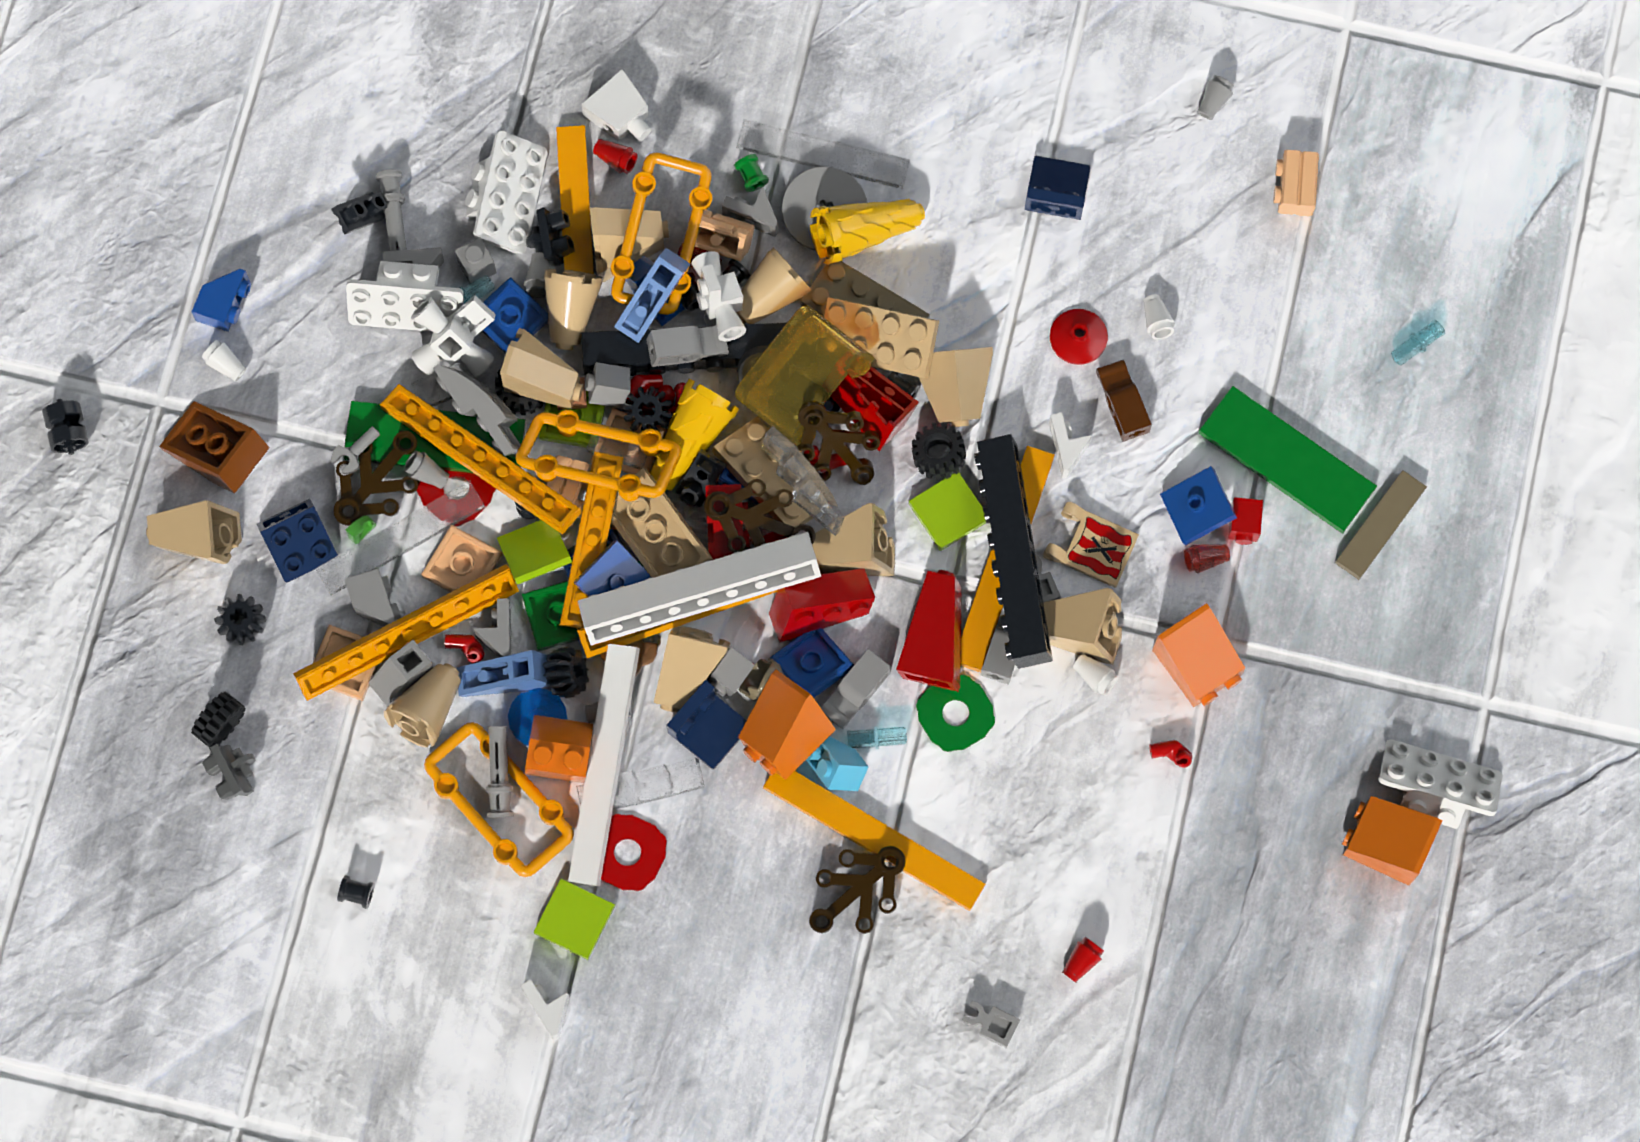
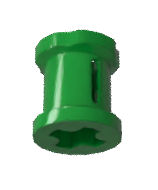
[734,154,769,192]

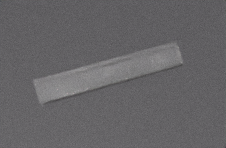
[736,119,910,189]
[315,480,485,596]

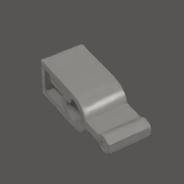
[646,325,729,367]
[980,607,1015,685]
[821,649,891,730]

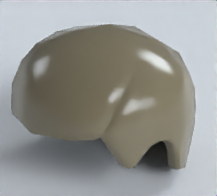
[739,658,784,701]

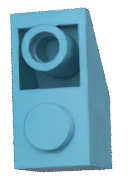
[806,736,869,791]

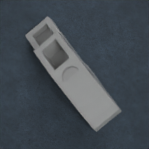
[433,364,520,458]

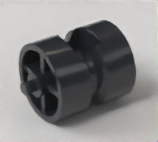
[42,399,89,455]

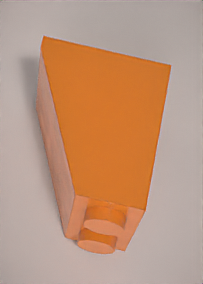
[1152,603,1245,707]
[738,670,836,780]
[525,715,593,783]
[1342,796,1443,886]

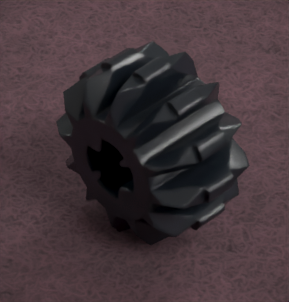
[623,386,673,432]
[214,594,266,646]
[543,647,589,698]

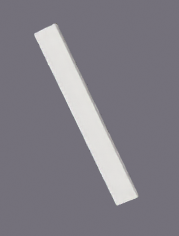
[568,644,640,887]

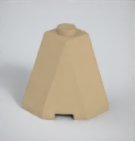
[590,207,669,282]
[500,328,583,409]
[919,347,993,427]
[146,500,242,564]
[812,503,895,576]
[1044,588,1122,665]
[654,625,731,712]

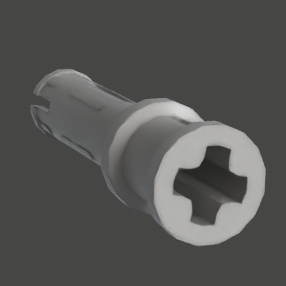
[376,169,407,251]
[486,726,514,817]

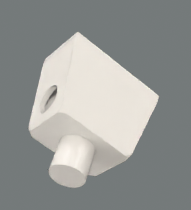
[582,69,652,141]

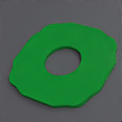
[916,675,995,752]

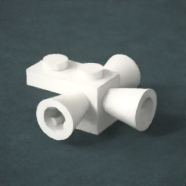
[691,251,746,342]
[411,295,496,377]

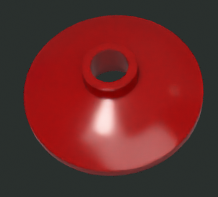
[1050,309,1108,365]

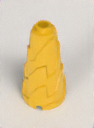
[810,198,925,265]
[650,379,739,492]

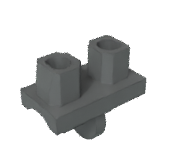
[202,744,256,800]

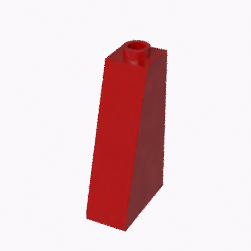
[896,570,962,692]

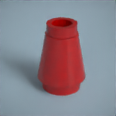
[593,139,638,174]
[1062,936,1104,983]

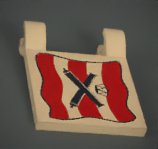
[1043,502,1139,588]

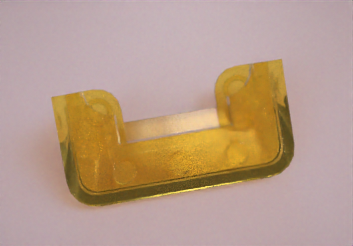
[735,305,875,447]

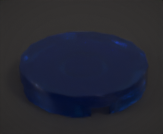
[508,688,568,746]

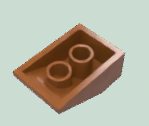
[159,401,270,494]

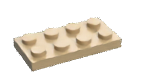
[817,297,939,378]
[712,416,834,527]
[611,468,713,577]

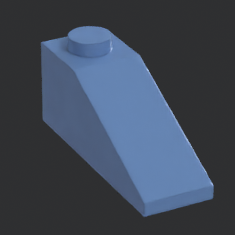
[614,248,690,343]
[457,650,547,697]

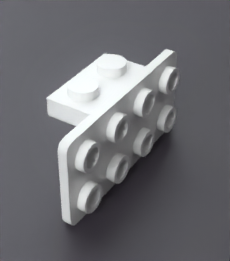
[465,131,548,255]
[346,261,464,332]
[1379,739,1503,829]

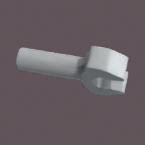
[331,426,380,475]

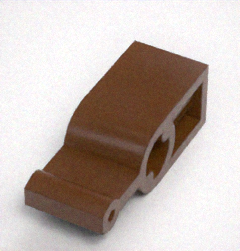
[1096,359,1152,442]

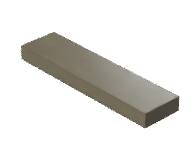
[1335,470,1427,580]

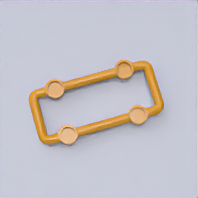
[611,152,712,315]
[515,410,682,501]
[424,722,574,877]

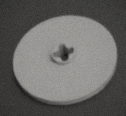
[782,167,868,251]

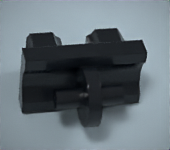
[331,192,388,235]
[526,208,575,266]
[675,449,727,508]

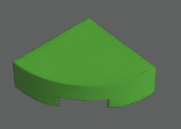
[345,516,376,544]

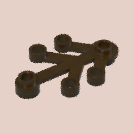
[796,401,880,485]
[333,431,419,526]
[704,479,816,553]
[809,846,906,934]

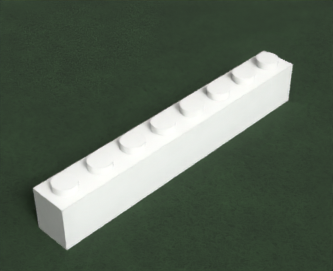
[578,532,821,645]

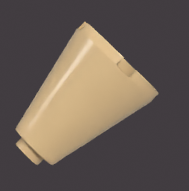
[736,247,812,324]
[544,269,603,350]
[384,663,461,748]

